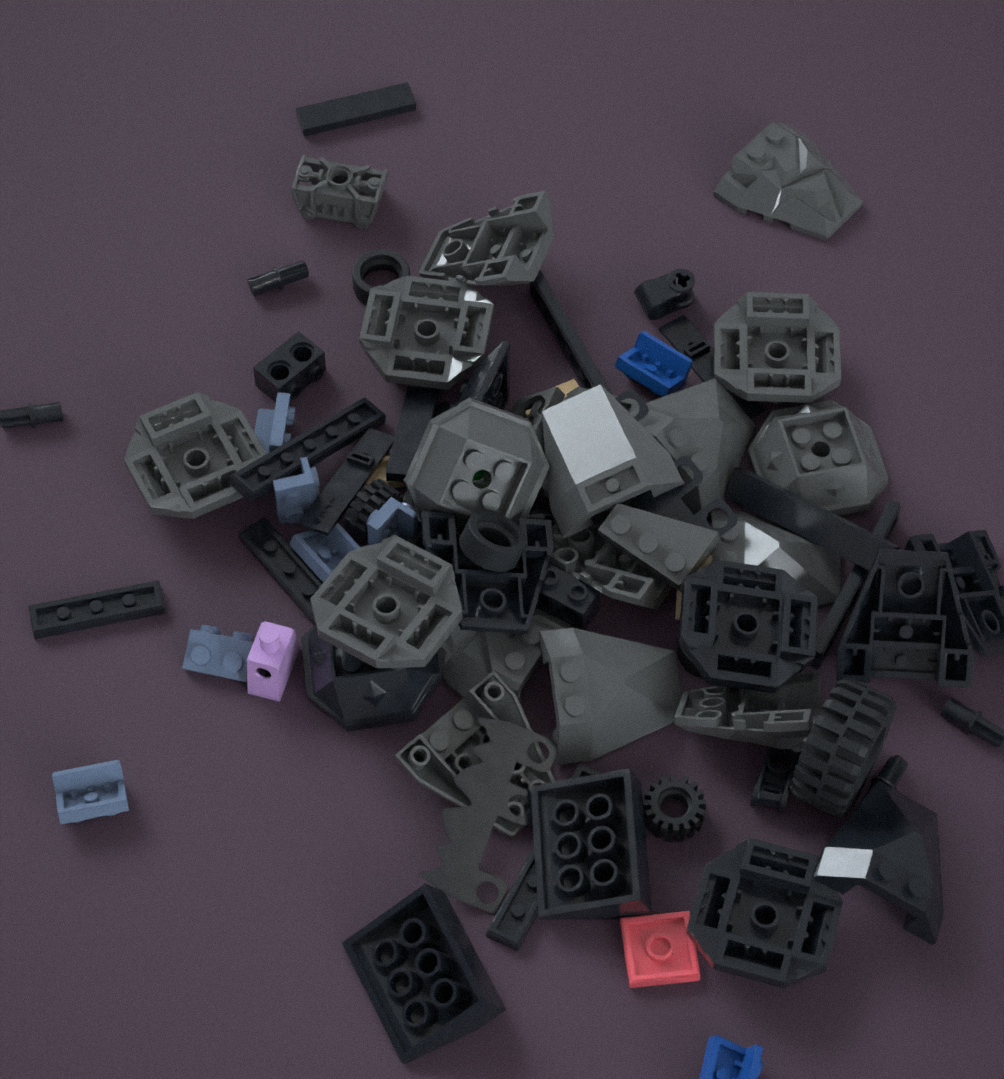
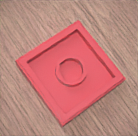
[619,911,701,988]

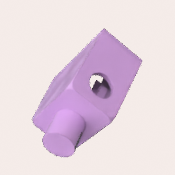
[247,621,300,702]

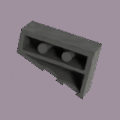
[598,503,720,593]

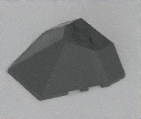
[418,190,554,286]
[630,378,757,517]
[710,511,841,609]
[539,628,682,765]

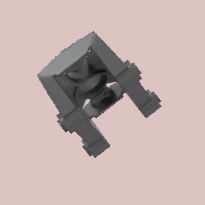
[291,155,388,229]

